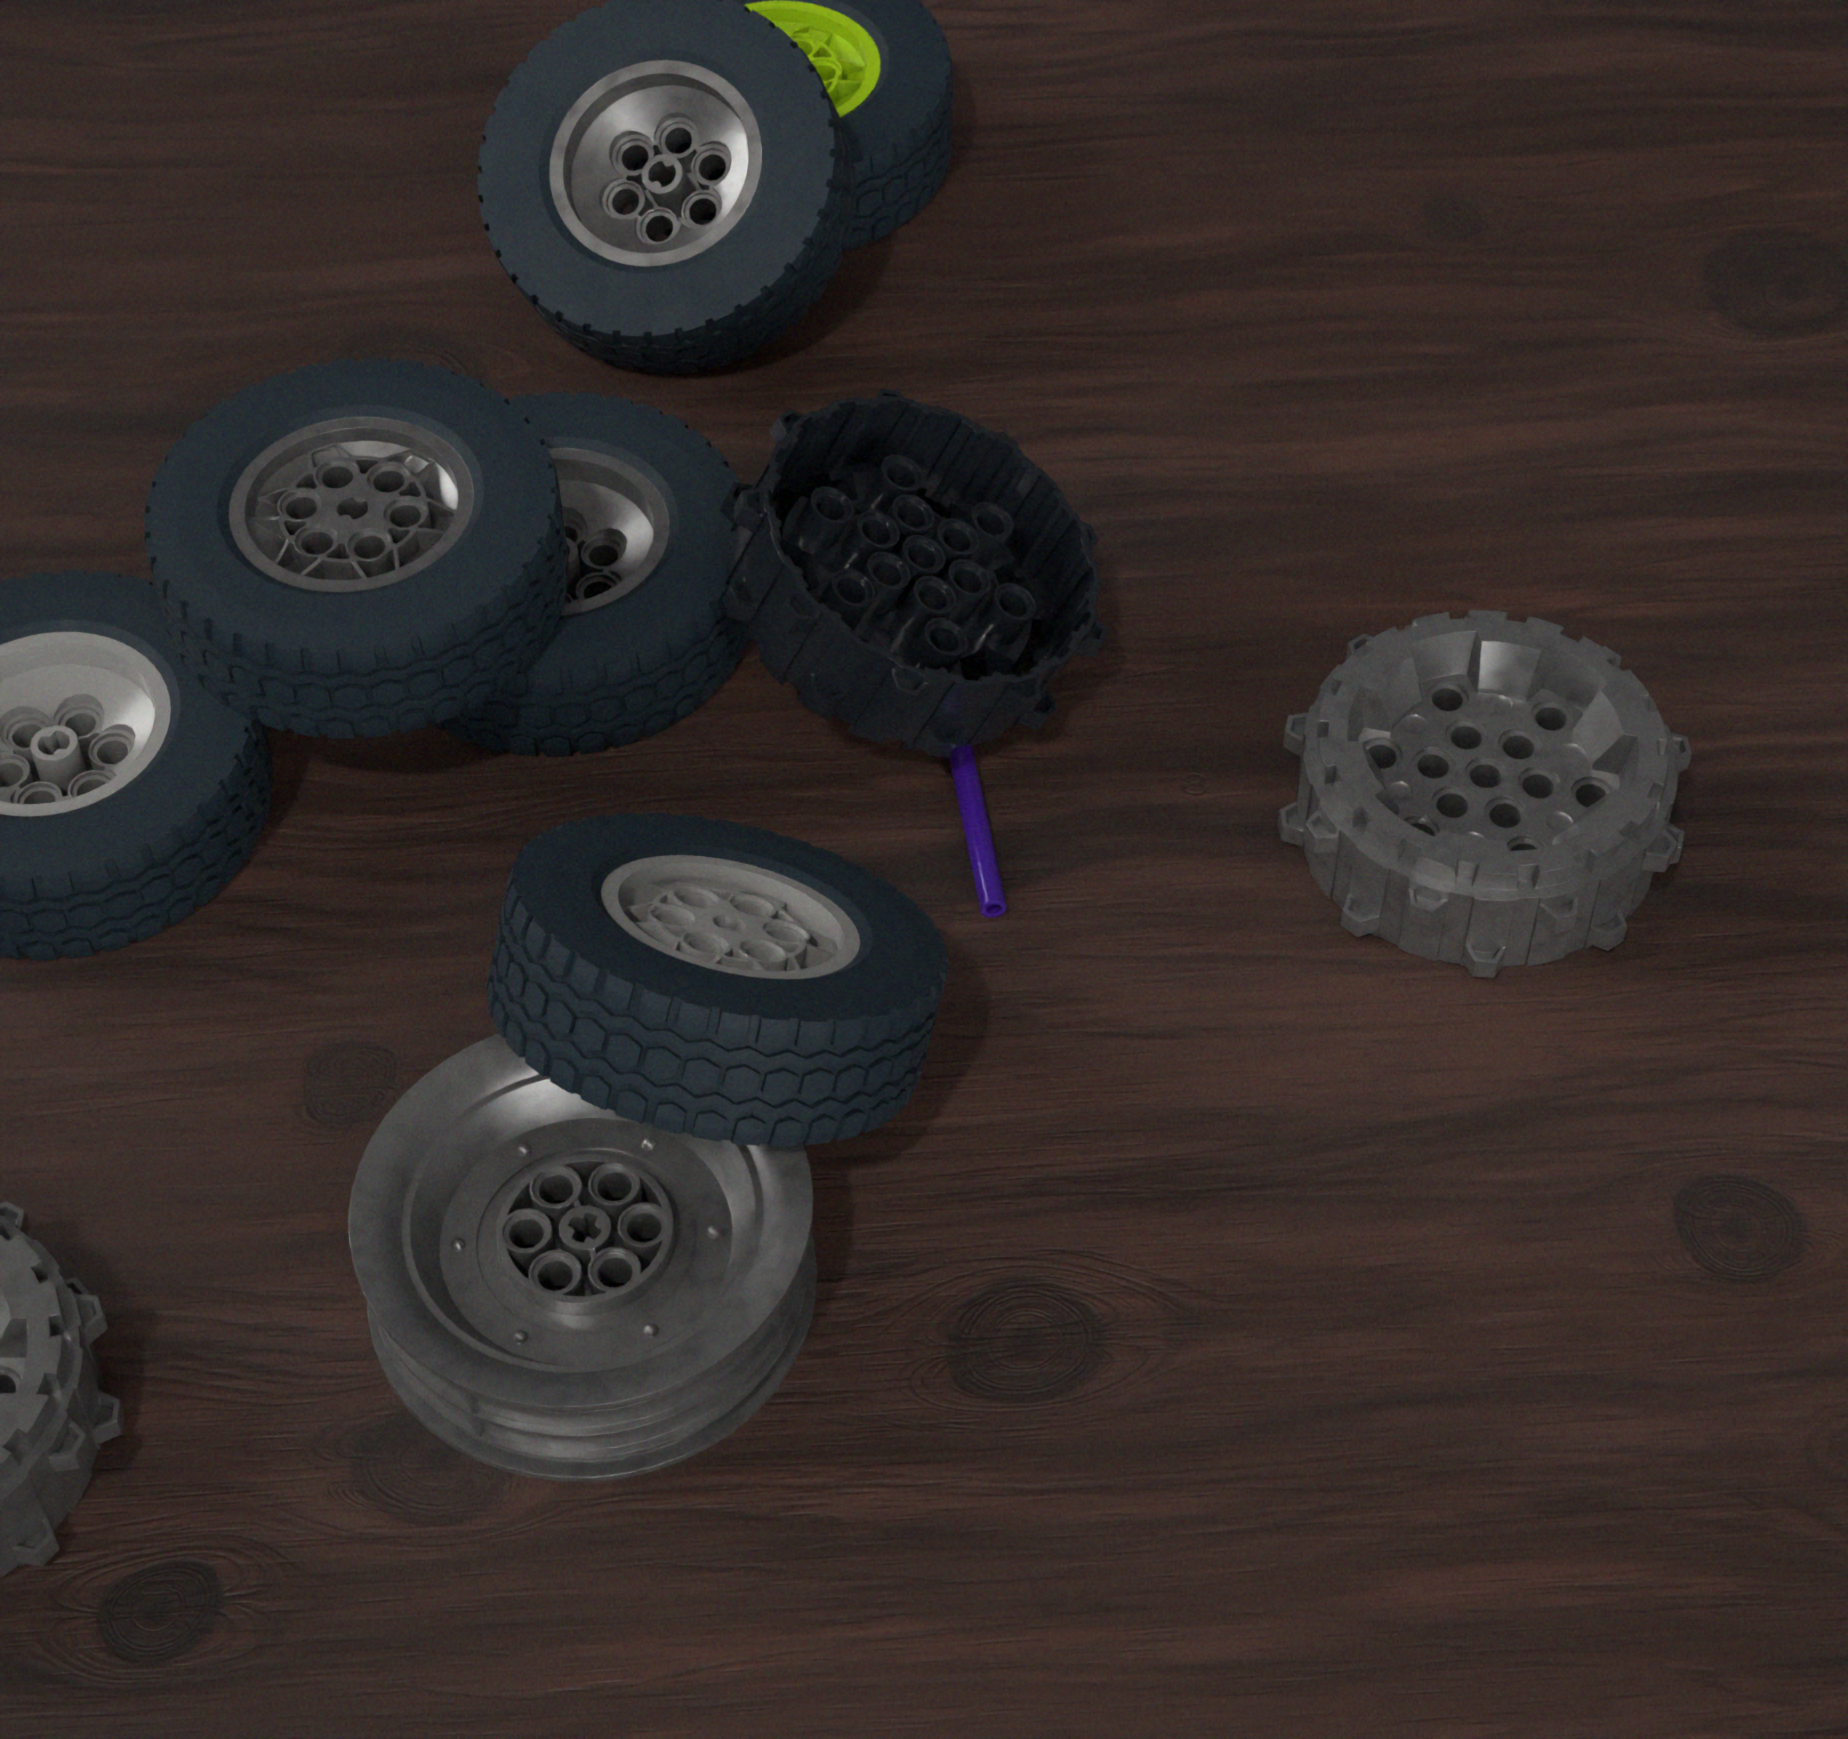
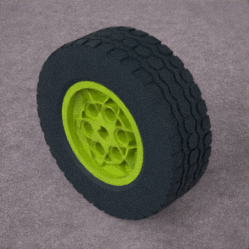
[631,0,953,251]

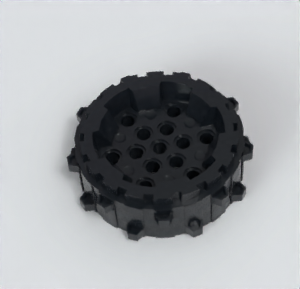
[720,389,1108,757]

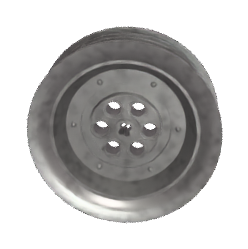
[348,1033,817,1482]

